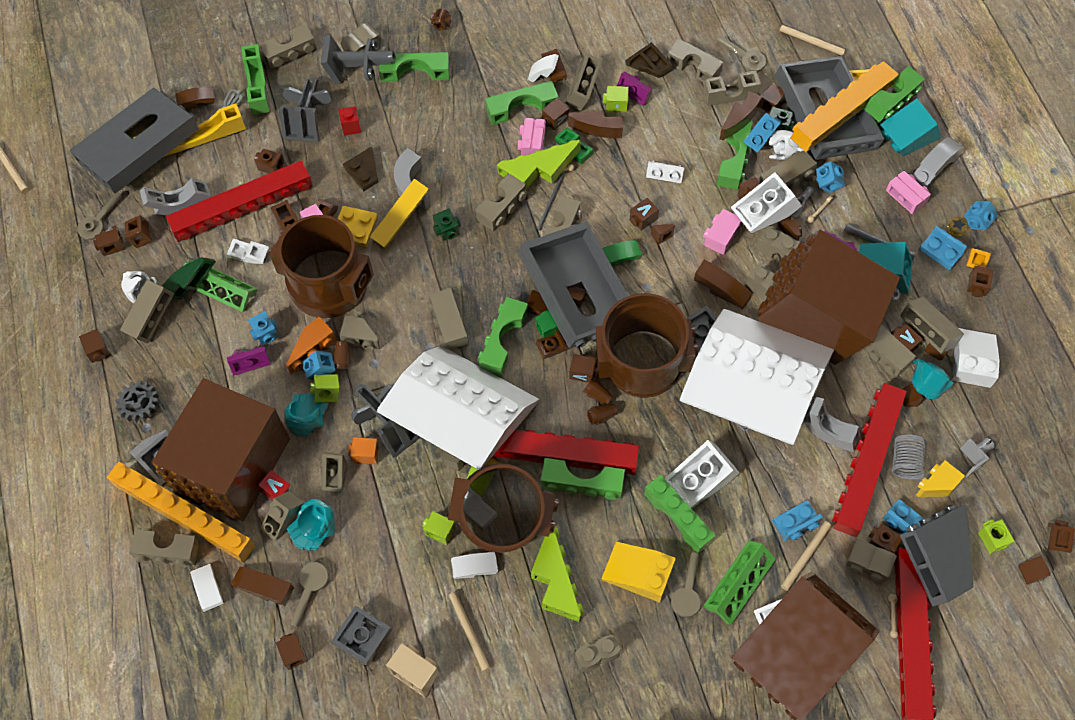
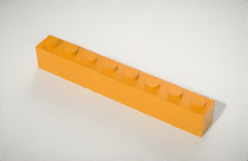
[790,61,899,152]
[106,462,255,563]

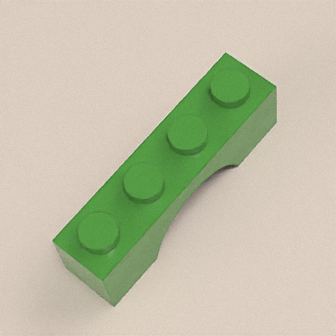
[241,44,270,115]
[379,52,450,82]
[864,66,925,123]
[485,81,558,125]
[717,121,753,190]
[477,297,528,377]
[541,458,625,500]
[644,475,715,554]

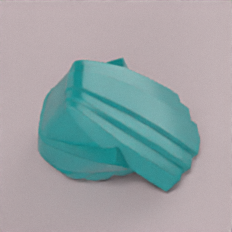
[912,359,954,399]
[284,393,328,436]
[287,499,335,551]

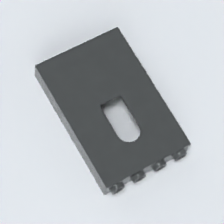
[775,56,884,160]
[70,87,199,194]
[518,221,628,349]

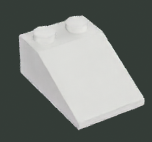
[731,172,802,233]
[952,328,999,388]
[665,440,740,509]

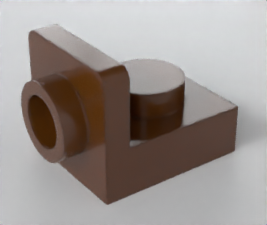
[1048,520,1075,553]

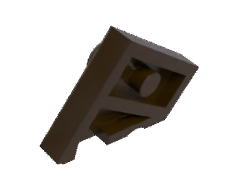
[625,42,673,78]
[343,147,378,192]

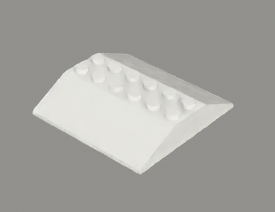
[680,309,834,445]
[377,346,540,470]

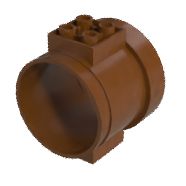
[269,215,374,318]
[595,293,698,398]
[448,463,559,553]

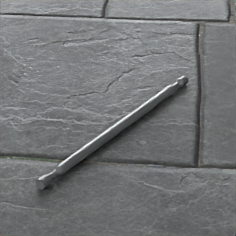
[537,171,566,230]

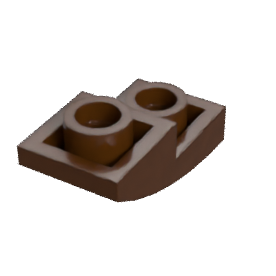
[541,49,567,82]
[175,87,215,109]
[778,215,802,241]
[536,330,571,359]

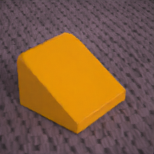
[966,248,991,268]

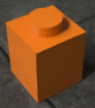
[348,437,379,465]

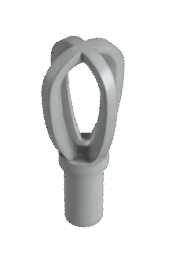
[222,89,242,108]
[791,186,814,218]

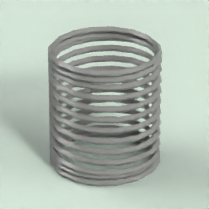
[892,435,928,479]

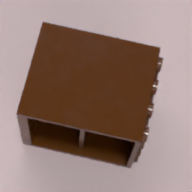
[757,229,900,365]
[151,378,290,522]
[731,572,880,720]

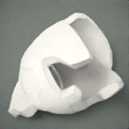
[769,130,804,160]
[121,271,158,303]

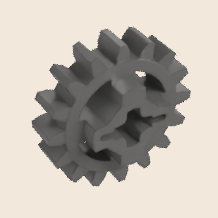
[115,380,160,423]

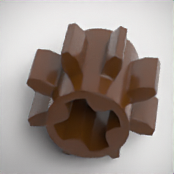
[430,9,452,30]

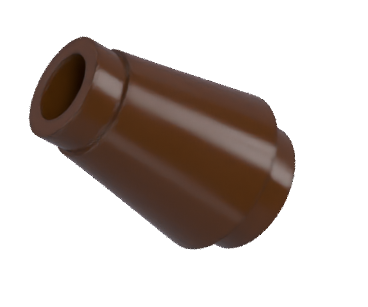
[333,341,351,369]
[583,379,613,405]
[587,404,618,425]

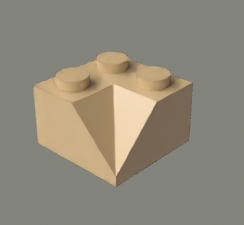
[386,643,439,698]

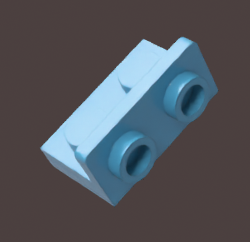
[744,113,781,153]
[919,226,967,270]
[883,499,924,534]
[772,500,823,542]

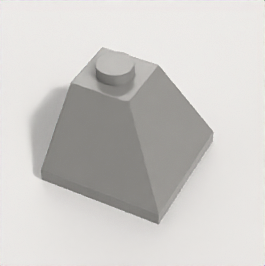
[129,430,169,486]

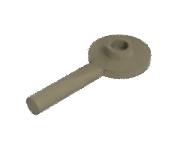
[717,36,766,72]
[77,192,122,240]
[671,552,700,617]
[290,562,329,628]

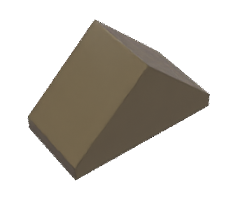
[322,452,347,492]

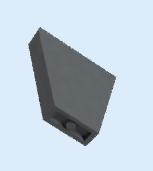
[900,504,973,606]

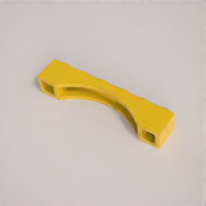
[133,104,246,157]

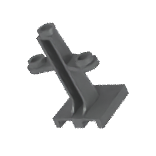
[321,34,396,84]
[279,76,332,142]
[351,384,420,458]

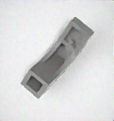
[913,137,966,188]
[394,148,431,210]
[140,178,211,215]
[804,397,860,452]

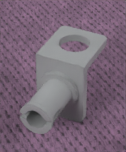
[961,438,994,478]

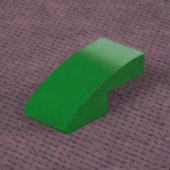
[555,127,594,164]
[602,240,642,266]

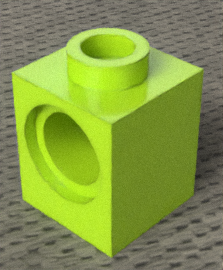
[310,375,339,402]
[422,511,456,545]
[978,519,1015,555]

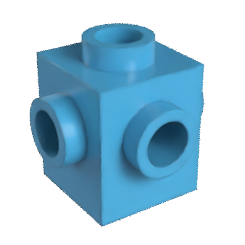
[816,161,845,194]
[964,201,998,230]
[248,311,279,345]
[303,351,335,380]

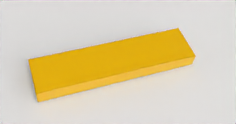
[370,179,430,249]

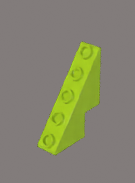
[497,140,581,190]
[531,526,584,622]

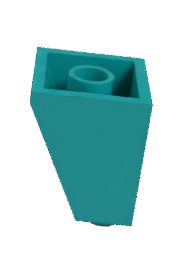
[880,99,941,156]
[857,242,913,294]

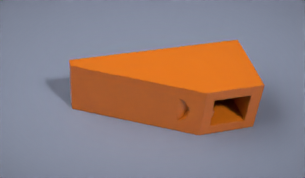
[286,317,336,374]

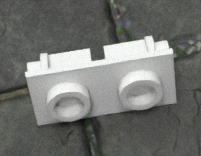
[646,160,684,183]

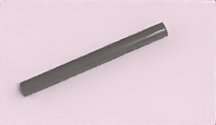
[844,224,916,260]

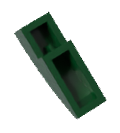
[161,257,216,300]

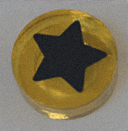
[948,217,968,236]

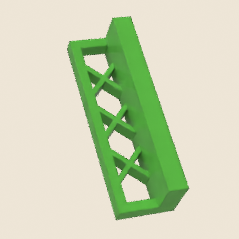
[184,260,258,312]
[703,541,776,625]

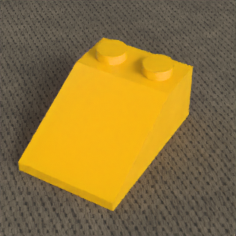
[601,542,676,603]

